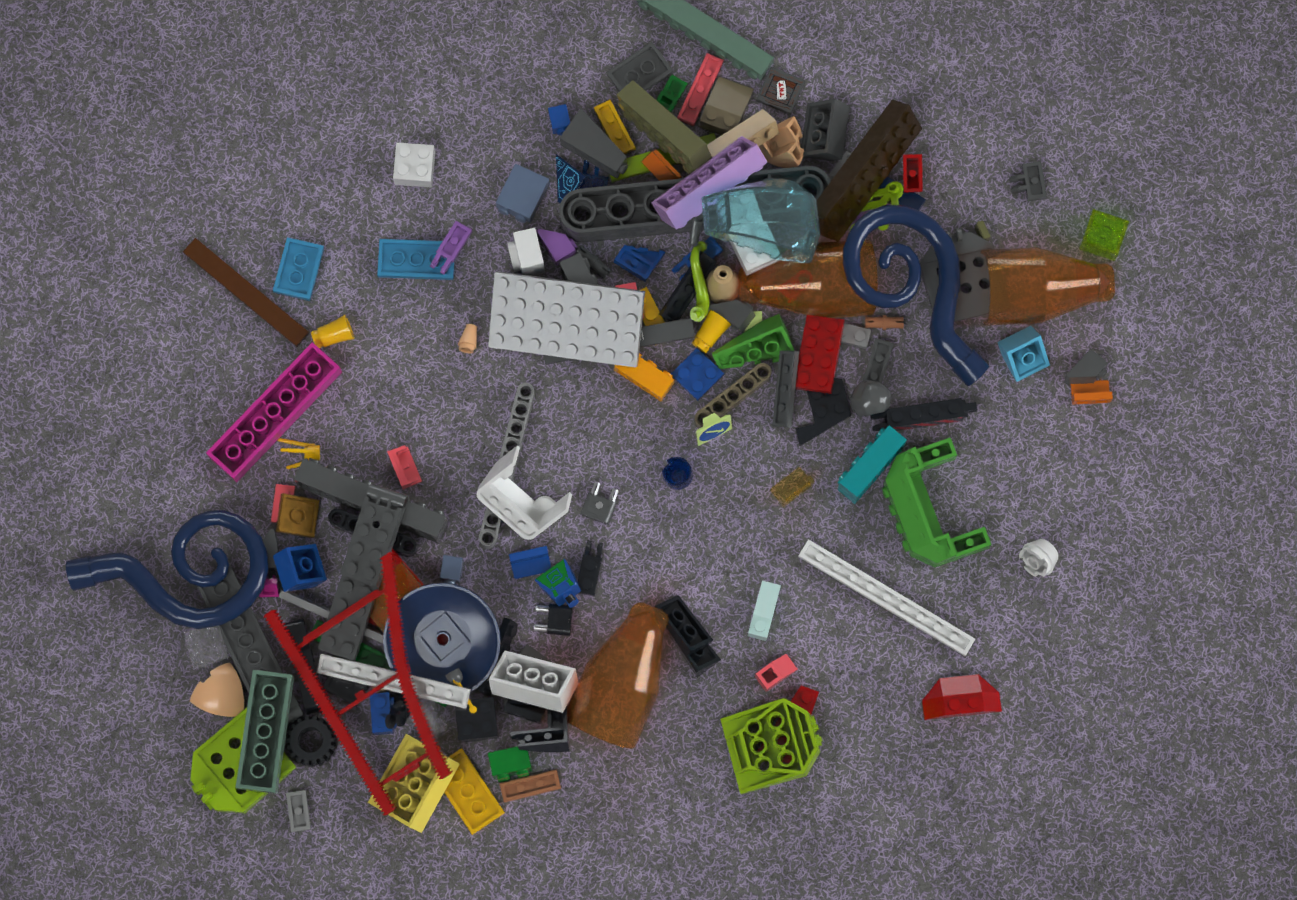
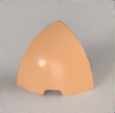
[759,116,804,168]
[190,662,244,717]

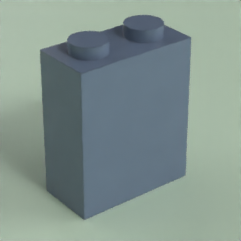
[496,164,550,223]

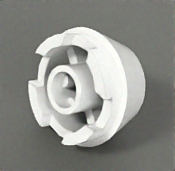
[1019,539,1058,577]

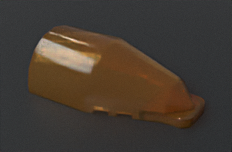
[738,239,878,318]
[980,247,1115,326]
[568,602,668,749]

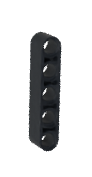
[328,509,418,557]
[284,618,321,715]

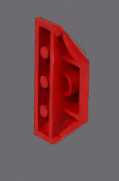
[922,674,1002,720]

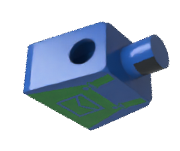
[535,558,581,608]

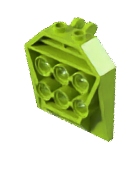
[720,698,822,795]
[190,708,297,814]

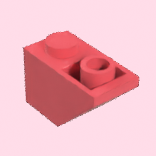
[755,654,798,692]

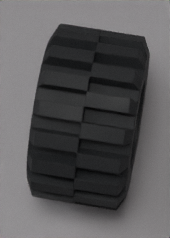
[286,716,338,767]

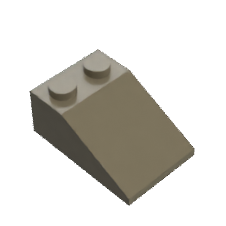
[699,77,754,135]

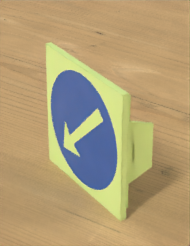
[696,413,732,446]

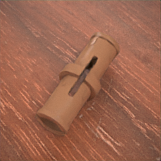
[865,315,904,330]

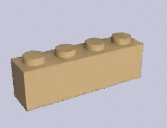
[707,109,779,157]

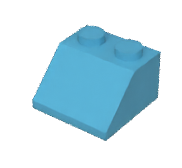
[997,326,1050,382]

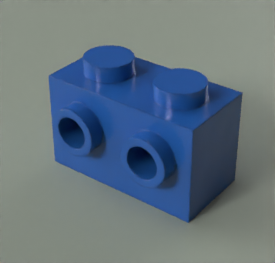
[370,692,397,735]

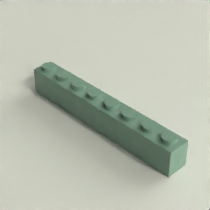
[637,0,774,80]

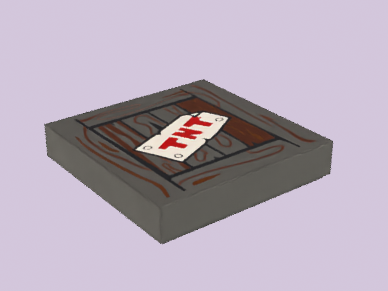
[756,67,805,115]

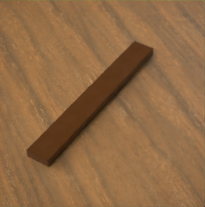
[183,238,309,347]

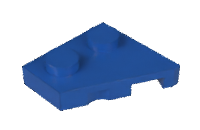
[613,245,665,282]

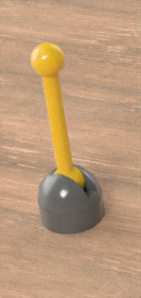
[445,668,477,713]

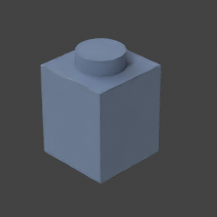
[440,555,464,584]

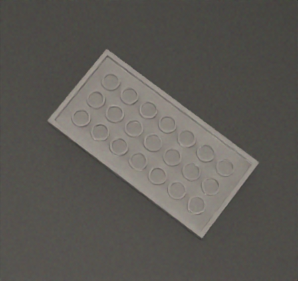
[488,271,645,368]

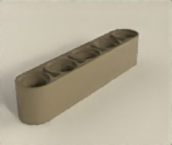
[694,363,771,429]

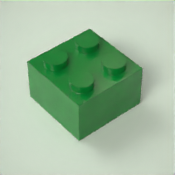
[488,746,533,782]

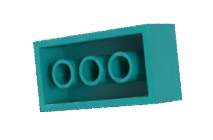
[837,425,907,504]

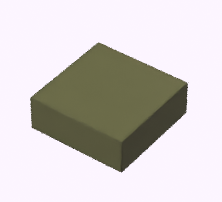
[975,220,991,242]

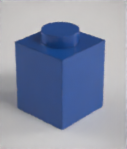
[548,104,570,135]

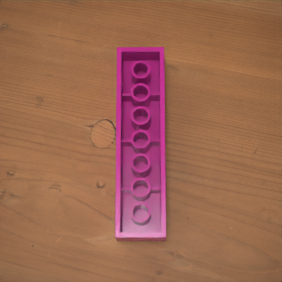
[206,342,342,483]

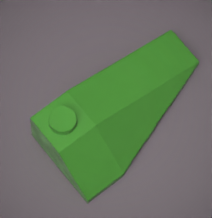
[712,314,795,369]

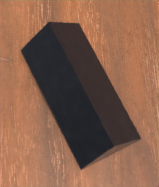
[654,595,721,678]

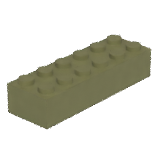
[616,80,712,174]

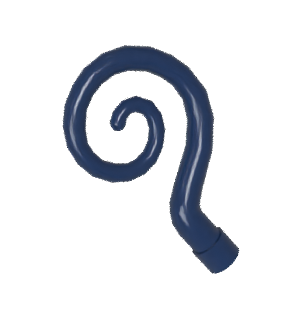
[843,205,989,386]
[66,510,269,629]

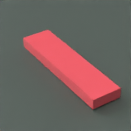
[677,53,724,126]

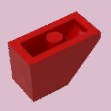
[903,154,923,193]

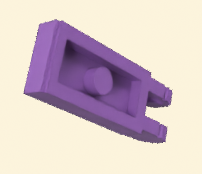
[430,221,473,274]

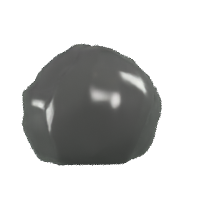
[850,380,891,417]

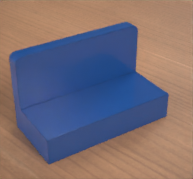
[509,546,551,579]

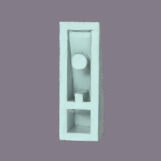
[748,580,781,641]

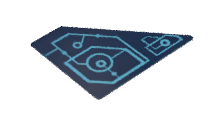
[556,154,585,203]

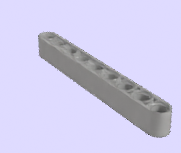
[479,383,535,549]

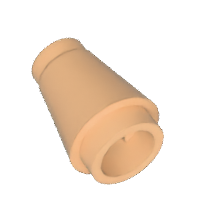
[458,324,477,354]

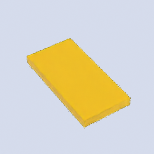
[444,748,505,835]

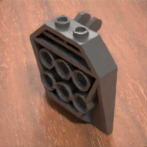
[920,228,1011,322]

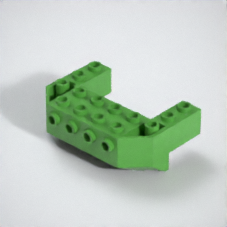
[882,437,991,568]

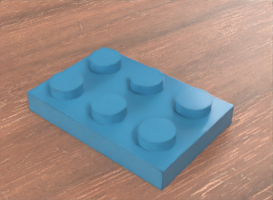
[273,237,324,301]

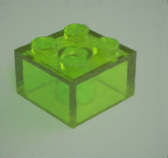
[1079,209,1129,261]

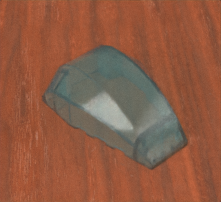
[701,178,820,263]

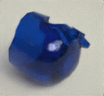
[662,457,694,490]

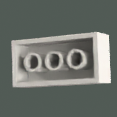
[489,651,579,713]

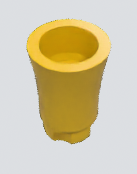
[691,310,731,354]
[311,315,355,348]

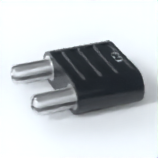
[534,604,573,636]

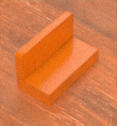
[641,149,682,181]
[1071,380,1113,405]

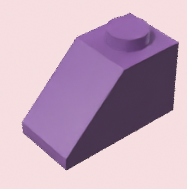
[536,229,577,266]

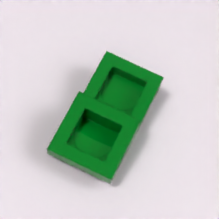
[657,74,688,113]

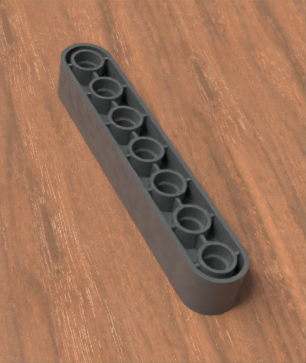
[559,166,831,243]

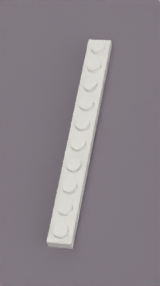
[798,539,975,656]

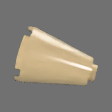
[705,265,741,304]

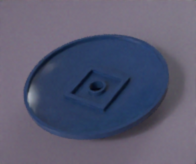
[383,583,501,692]

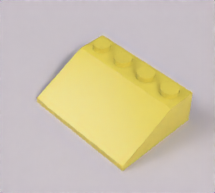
[368,734,460,833]

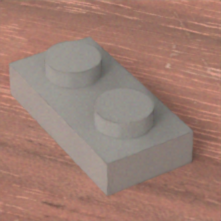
[841,323,871,349]
[286,790,311,833]

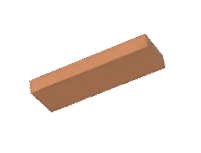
[499,769,561,803]

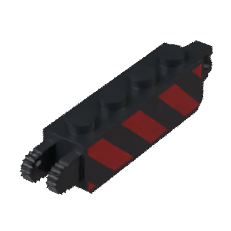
[870,398,977,431]

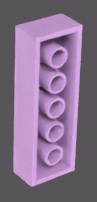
[651,136,767,230]

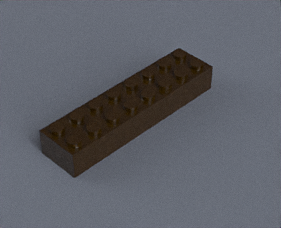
[807,100,922,242]

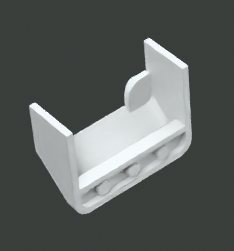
[477,446,572,540]

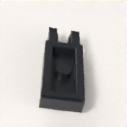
[577,540,603,596]
[385,693,411,729]

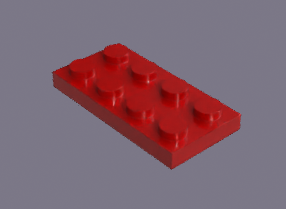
[795,315,845,394]

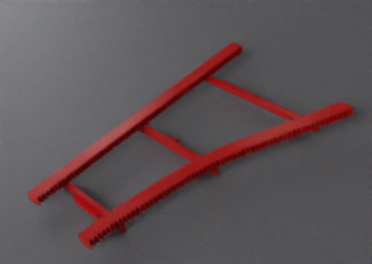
[263,552,453,815]

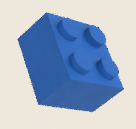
[273,544,327,592]

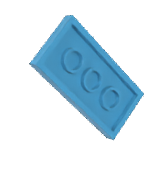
[377,239,455,280]

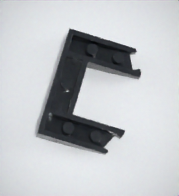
[510,699,570,752]

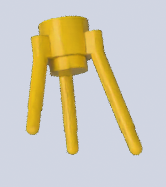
[277,438,320,469]

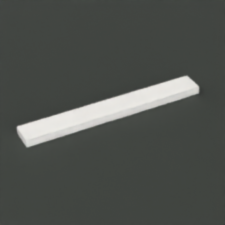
[317,654,471,708]

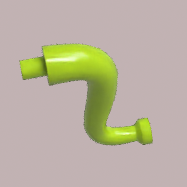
[690,241,710,322]

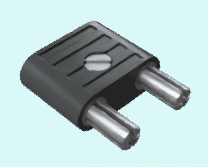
[580,482,619,525]

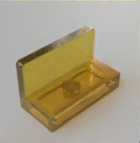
[770,467,815,508]

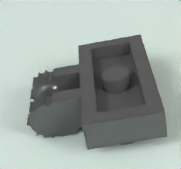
[1009,161,1047,202]

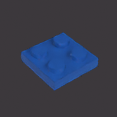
[671,348,724,401]

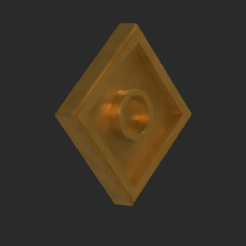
[276,493,320,538]

